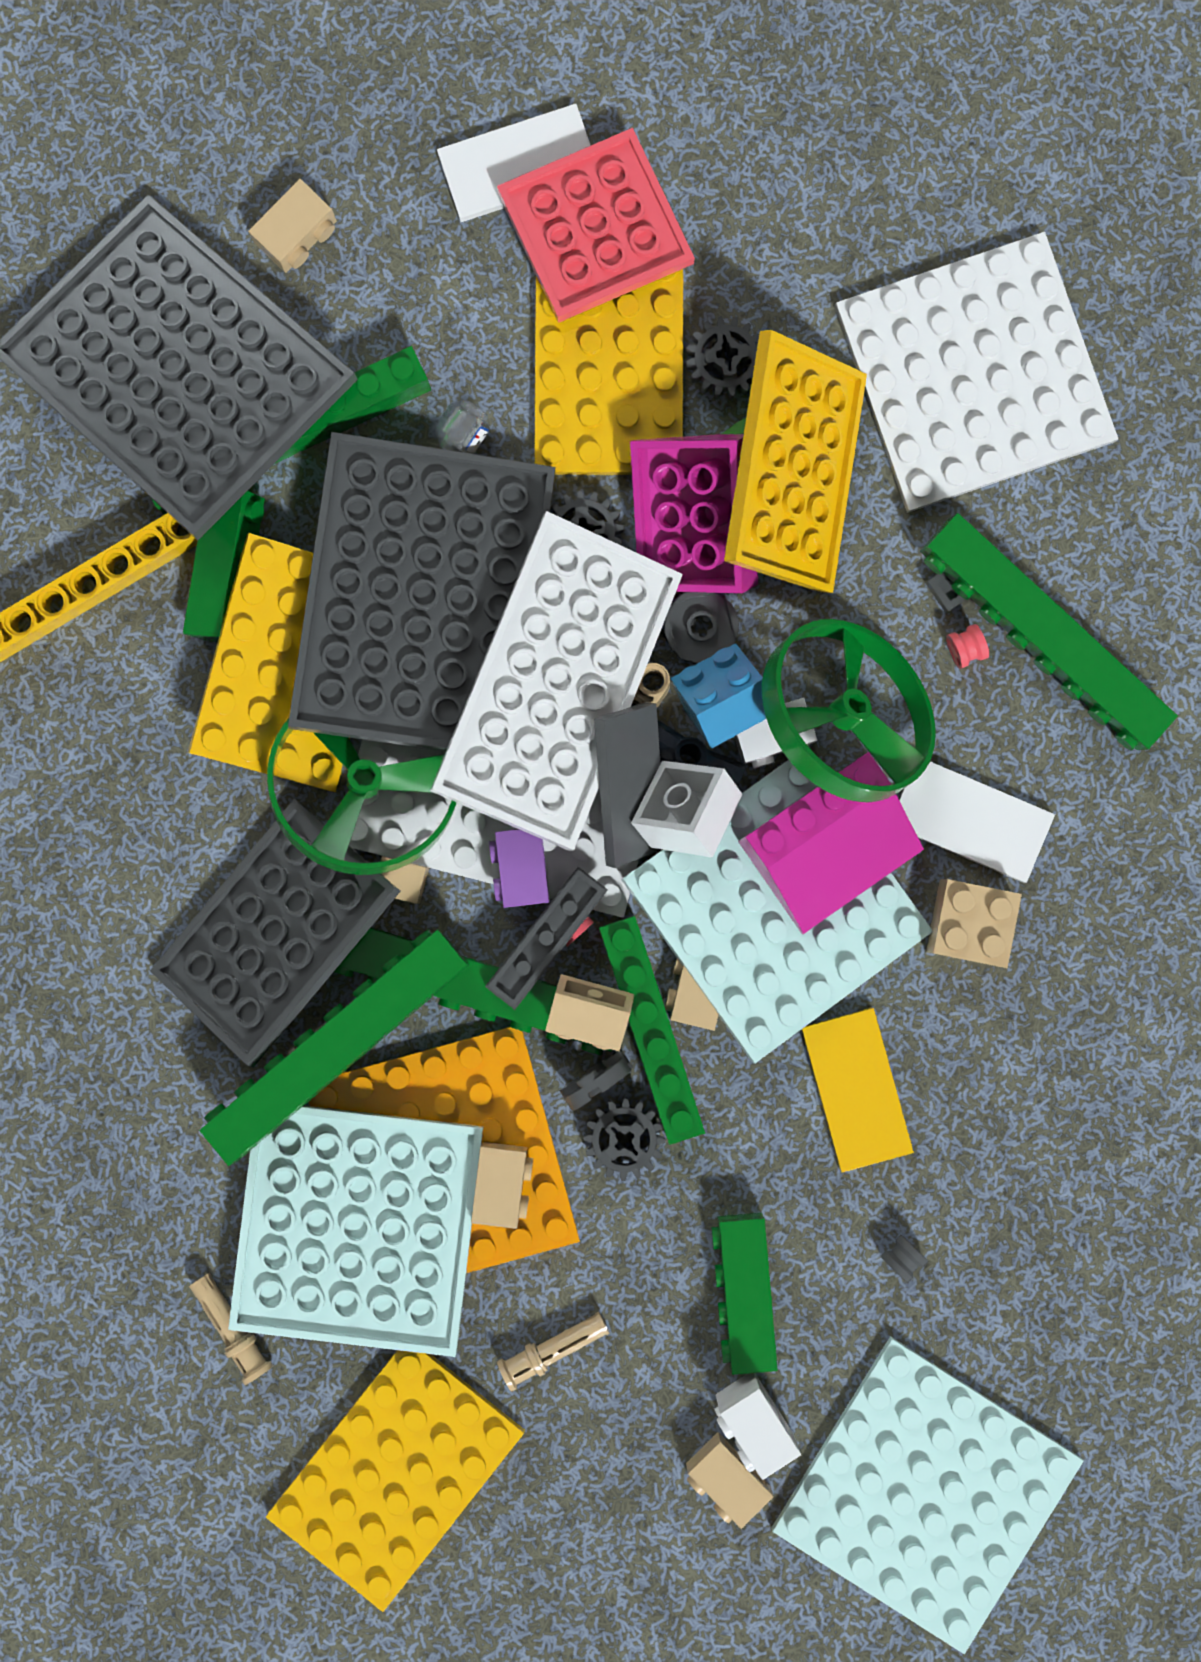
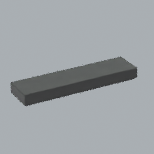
[485,867,608,1010]

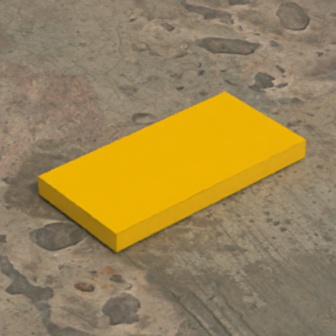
[801,1007,914,1173]

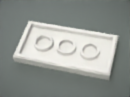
[437,104,591,222]
[898,762,1055,883]

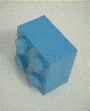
[670,643,766,749]

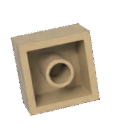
[926,879,1022,968]

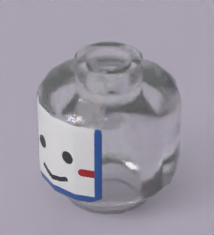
[435,399,490,454]

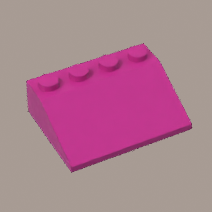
[630,434,758,594]
[738,752,924,934]

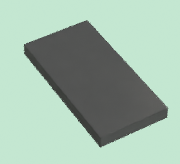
[594,702,663,868]

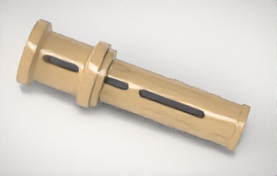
[188,1272,273,1385]
[497,1311,610,1392]

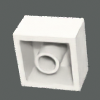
[631,761,743,857]
[714,1373,801,1480]

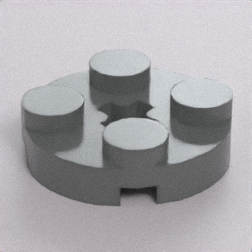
[664,592,739,665]
[559,1049,633,1111]

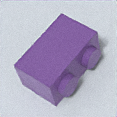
[489,829,550,908]

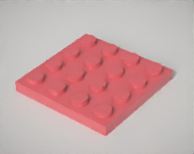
[497,128,695,323]

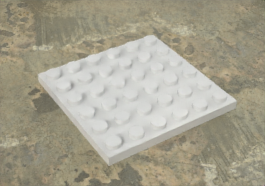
[835,232,1118,513]

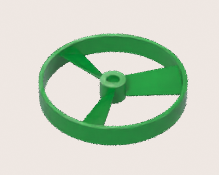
[762,619,936,802]
[267,718,457,875]

